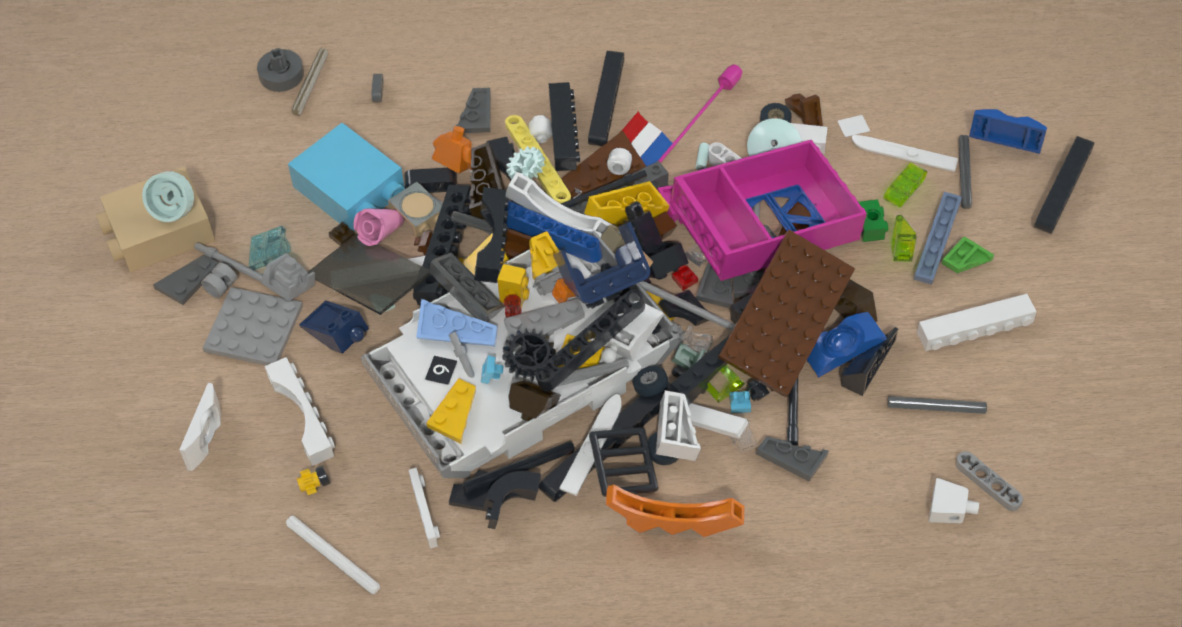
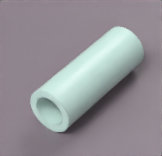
[695,143,710,171]

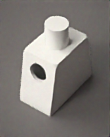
[929,478,979,524]

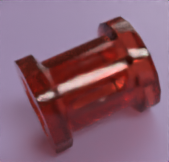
[504,294,522,318]

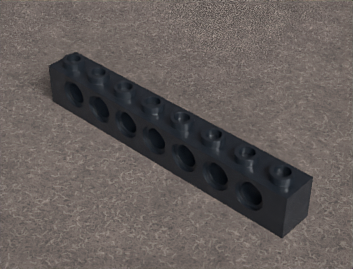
[414,185,471,305]

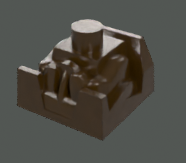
[508,380,561,421]

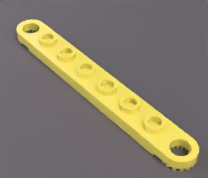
[505,115,571,204]

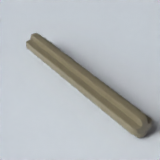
[291,48,328,116]

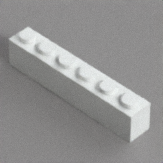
[917,294,1037,351]

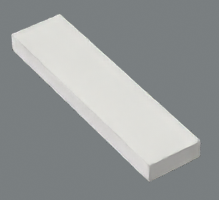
[688,403,748,439]

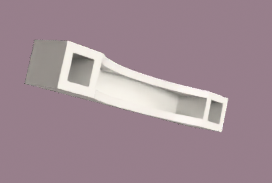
[506,172,616,238]
[265,357,335,466]

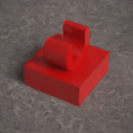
[672,265,698,291]

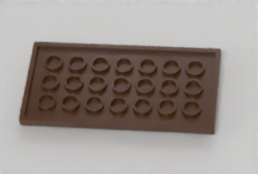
[718,230,855,398]

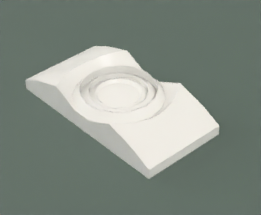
[179,383,221,471]

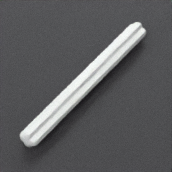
[286,516,380,594]

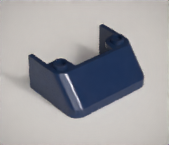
[553,222,650,304]

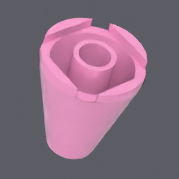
[354,208,404,246]

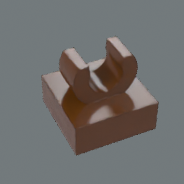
[413,231,432,255]

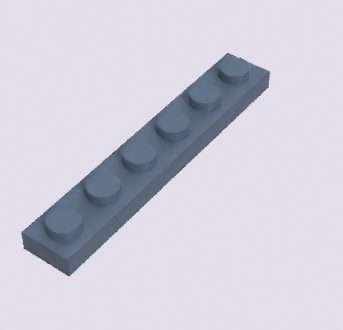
[914,192,962,285]

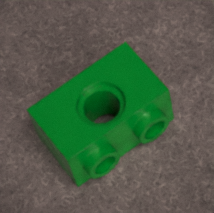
[858,199,888,242]

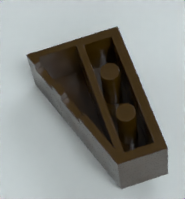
[834,279,878,322]

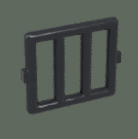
[589,426,659,497]

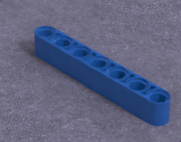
[503,201,603,263]

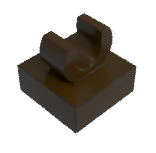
[328,222,355,247]

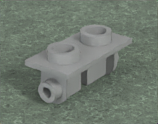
[532,266,563,295]

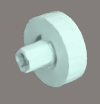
[142,171,194,222]

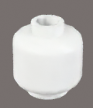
[528,115,553,143]
[607,148,632,175]

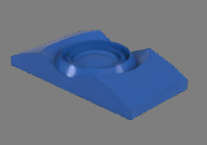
[969,109,1047,154]
[807,312,887,378]

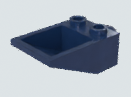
[299,300,369,354]

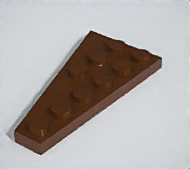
[544,131,646,199]

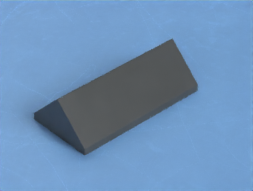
[429,253,505,322]

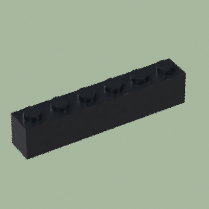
[549,82,580,171]

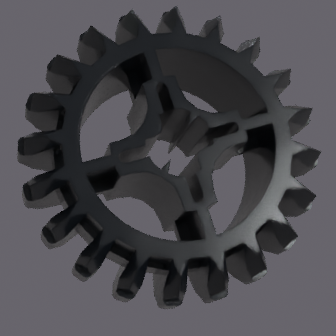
[502,328,556,381]

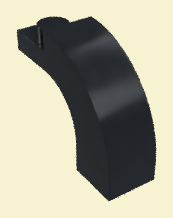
[483,471,541,529]

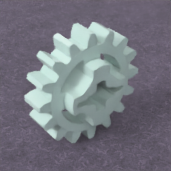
[506,146,545,180]

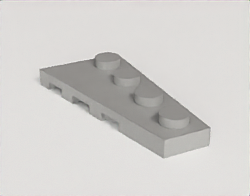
[504,298,585,354]

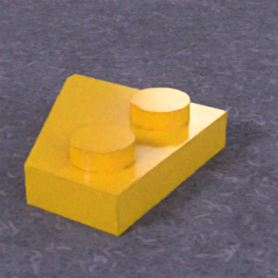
[529,231,559,280]

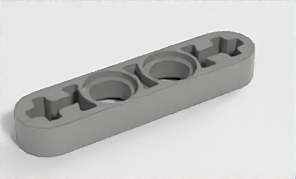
[956,451,1023,511]

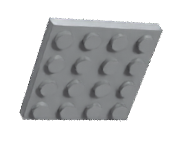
[203,287,303,365]

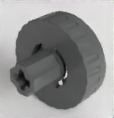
[257,48,304,92]

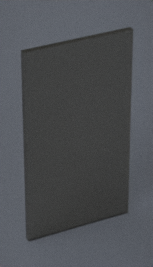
[307,234,431,315]

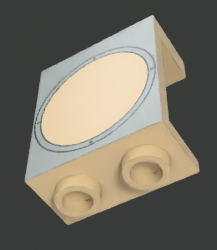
[388,182,442,238]

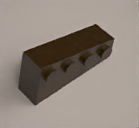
[469,142,507,220]

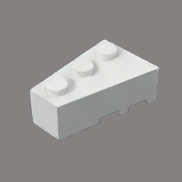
[656,391,701,461]

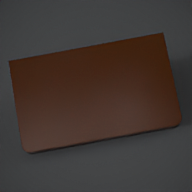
[504,229,532,259]

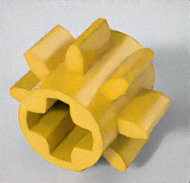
[296,469,321,495]

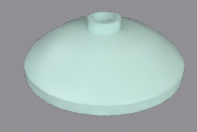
[747,118,801,156]

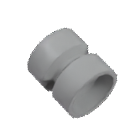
[201,262,237,298]

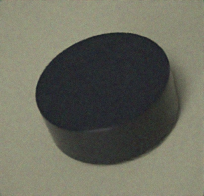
[315,465,331,486]

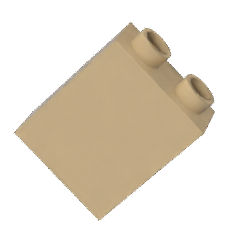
[96,166,215,272]

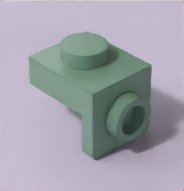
[671,343,705,370]

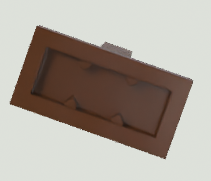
[785,93,823,126]

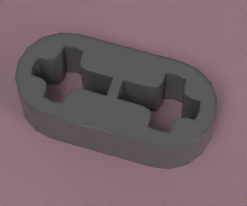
[372,74,384,103]

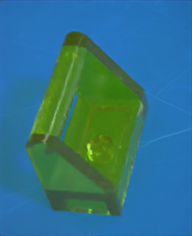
[891,215,917,262]
[707,364,745,403]

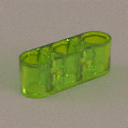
[883,162,928,208]

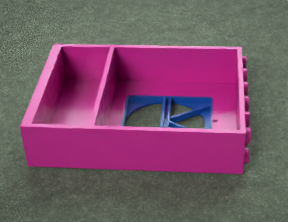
[670,139,866,281]

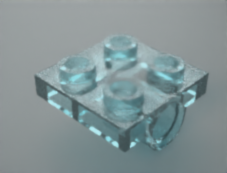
[249,226,291,270]

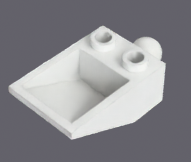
[601,301,664,363]

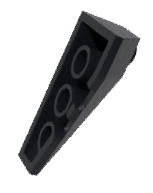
[840,327,898,396]

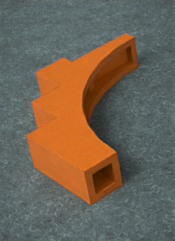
[606,484,745,537]

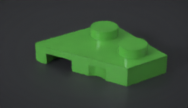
[942,236,994,273]

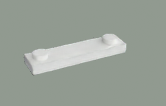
[409,468,440,549]

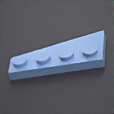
[416,299,498,347]

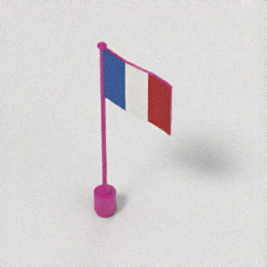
[621,64,743,167]

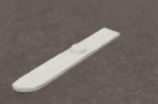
[852,135,958,172]
[560,394,621,496]

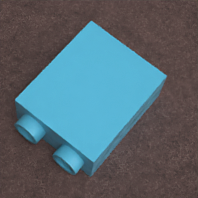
[288,123,405,231]

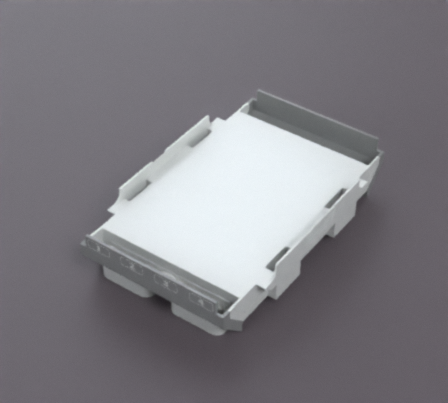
[361,231,678,478]

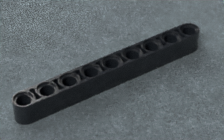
[538,381,671,502]

